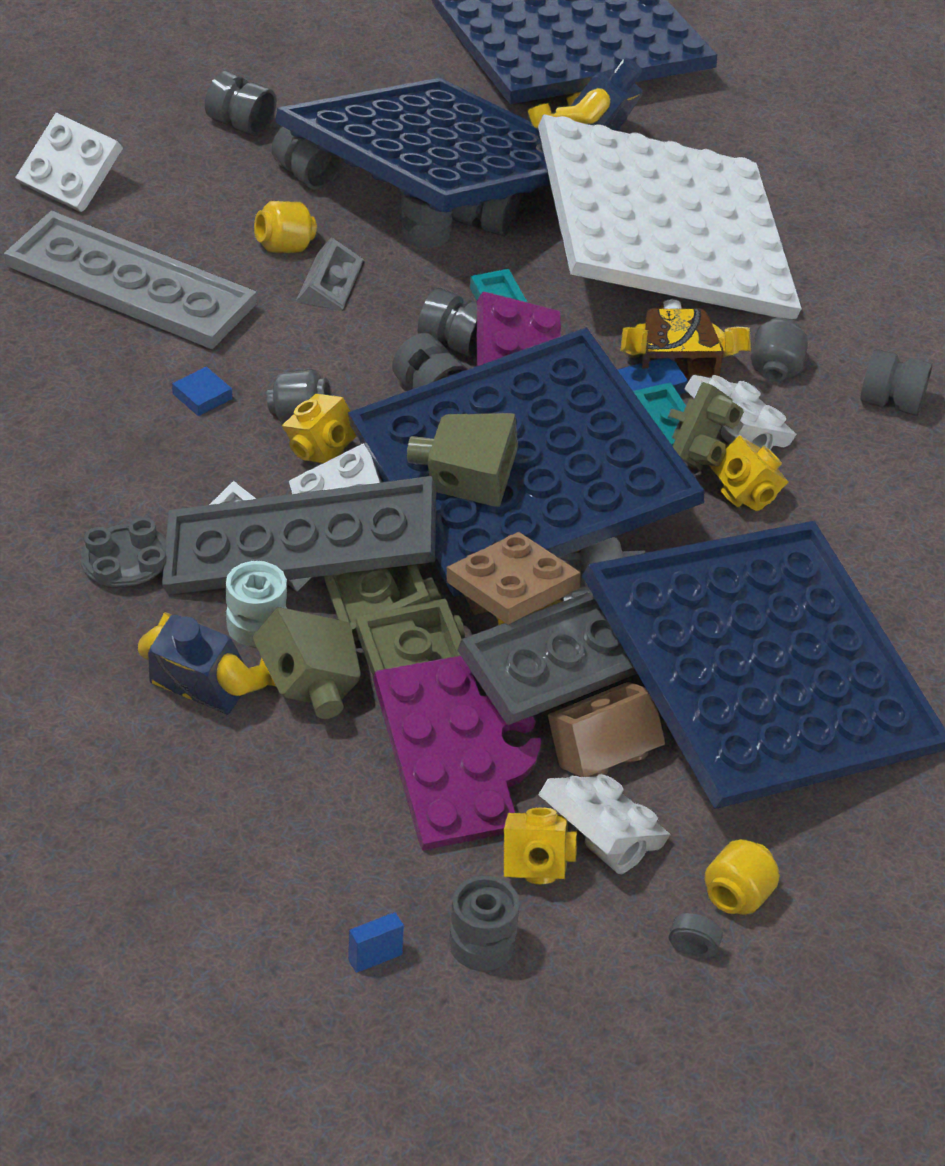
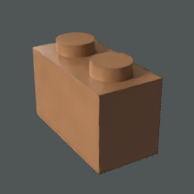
[548,681,665,777]

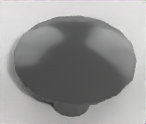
[81,517,166,587]

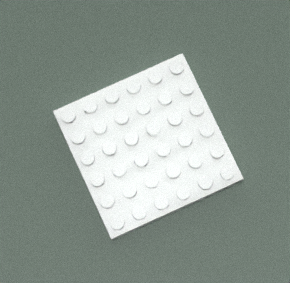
[538,114,801,319]

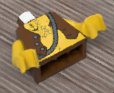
[620,299,751,381]

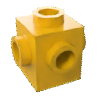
[282,393,357,463]
[709,435,788,511]
[504,808,577,884]

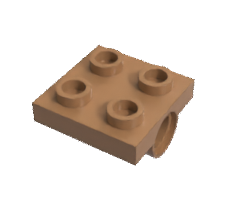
[447,532,581,625]

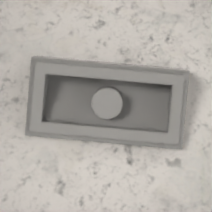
[296,237,364,311]

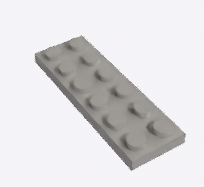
[4,211,257,349]

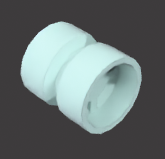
[226,561,287,647]

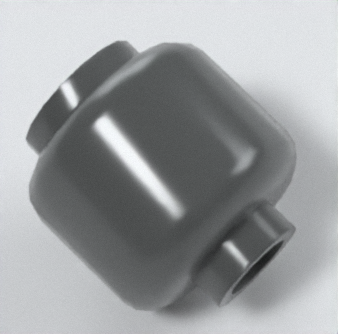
[750,318,808,382]
[267,369,332,424]

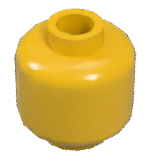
[254,201,317,253]
[704,839,780,915]

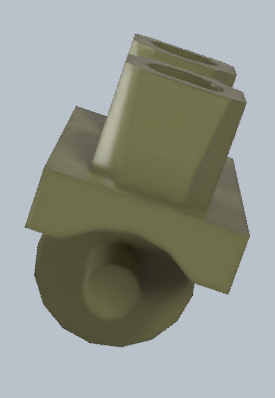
[668,382,744,470]

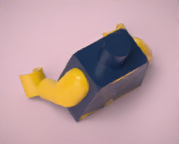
[528,58,643,131]
[138,612,276,715]

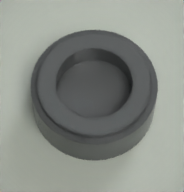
[669,913,723,959]

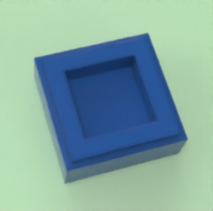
[172,367,232,416]
[348,912,404,973]

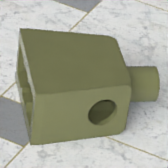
[407,413,518,507]
[252,607,361,719]

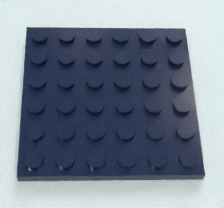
[432,0,717,104]
[275,78,551,212]
[348,327,704,597]
[582,521,945,809]

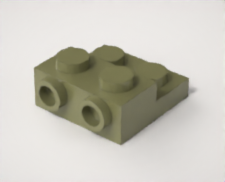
[324,563,443,642]
[356,598,465,678]

